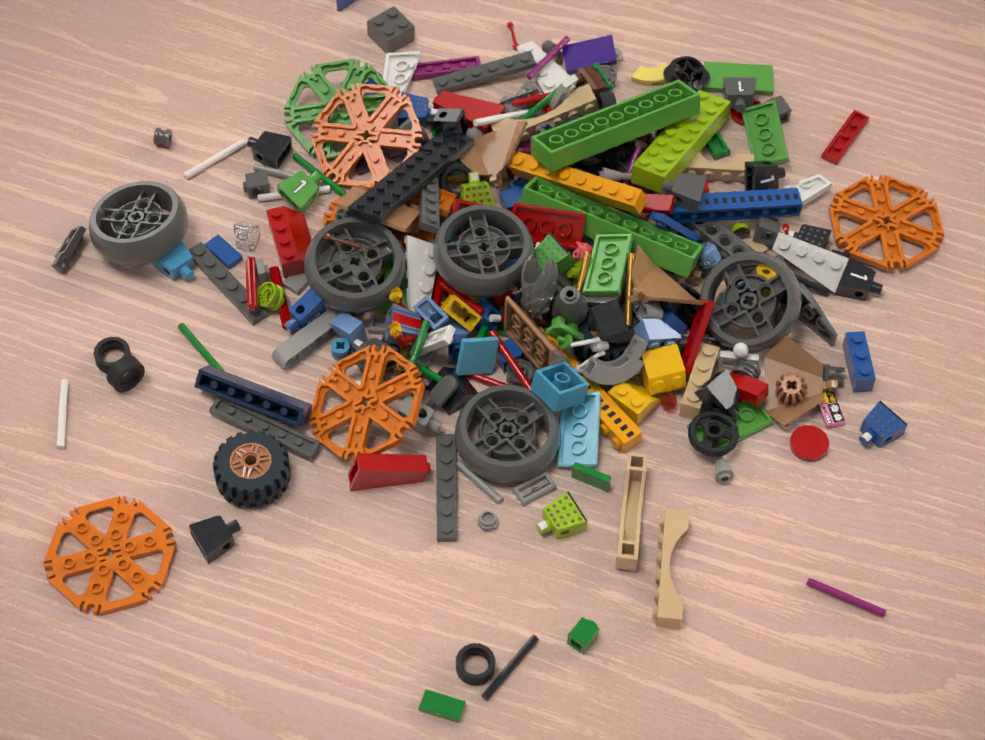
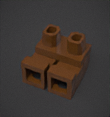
[575,65,609,112]

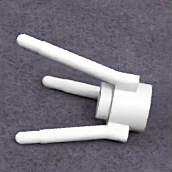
[571,337,609,368]

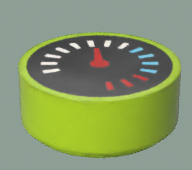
[731,222,750,240]

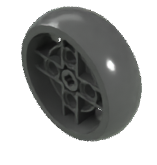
[89,181,188,266]
[433,205,535,298]
[304,217,406,313]
[699,251,802,353]
[454,385,560,484]

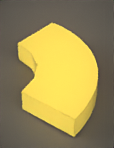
[631,63,678,85]

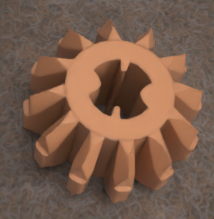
[775,372,808,405]

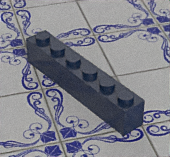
[194,365,313,427]

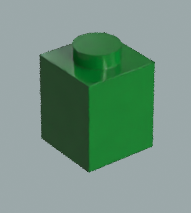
[567,617,599,655]

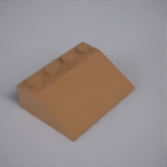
[336,184,419,233]
[504,296,569,370]

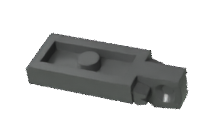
[51,226,86,273]

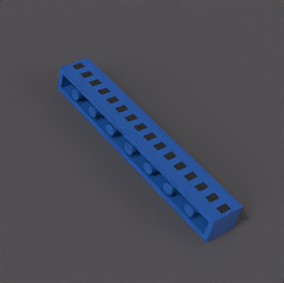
[665,188,803,223]

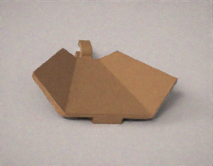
[458,121,528,189]
[627,245,705,305]
[764,335,838,427]

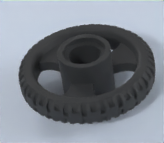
[688,411,739,457]

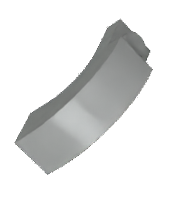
[582,334,648,385]

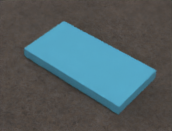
[557,392,601,468]

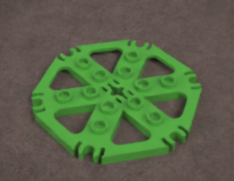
[284,59,391,161]

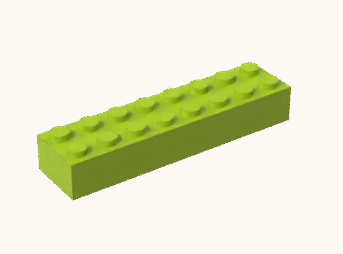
[631,90,731,194]

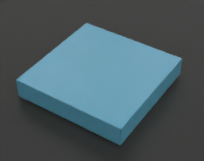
[455,337,499,375]

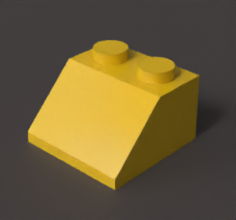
[640,343,687,396]
[608,379,661,425]

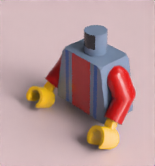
[385,287,430,347]

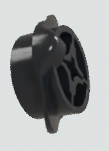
[663,56,710,92]

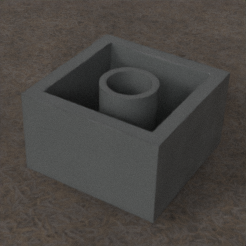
[367,6,415,53]

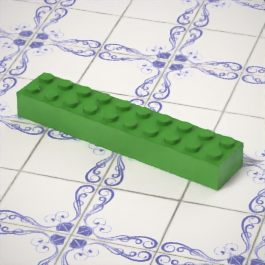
[531,80,700,172]
[519,176,703,278]

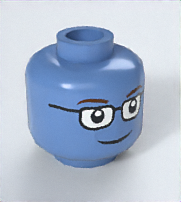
[697,242,722,269]

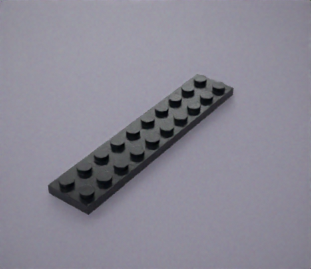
[348,130,474,224]

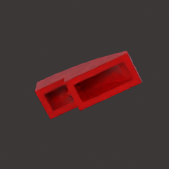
[730,373,769,406]

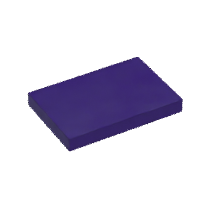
[562,35,618,75]

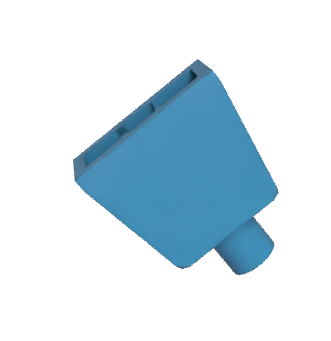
[152,241,195,281]

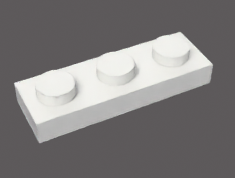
[548,74,578,110]
[409,325,456,356]

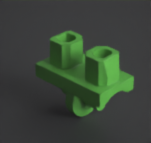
[546,316,584,350]

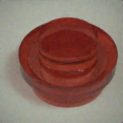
[661,391,677,411]

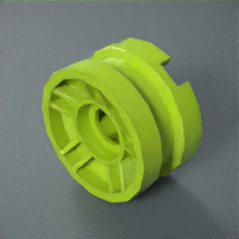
[257,281,286,311]

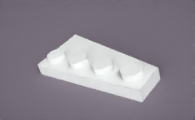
[772,232,849,293]

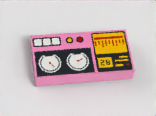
[818,391,846,428]

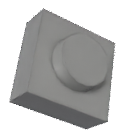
[255,258,270,285]

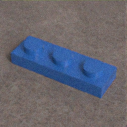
[650,211,700,243]

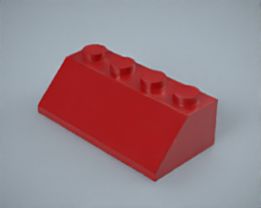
[266,206,311,279]

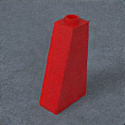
[432,91,505,134]
[348,453,431,491]

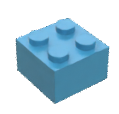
[530,361,589,412]

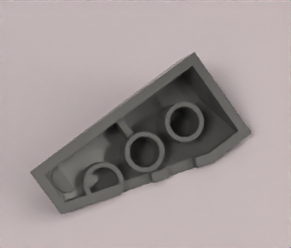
[779,280,838,347]

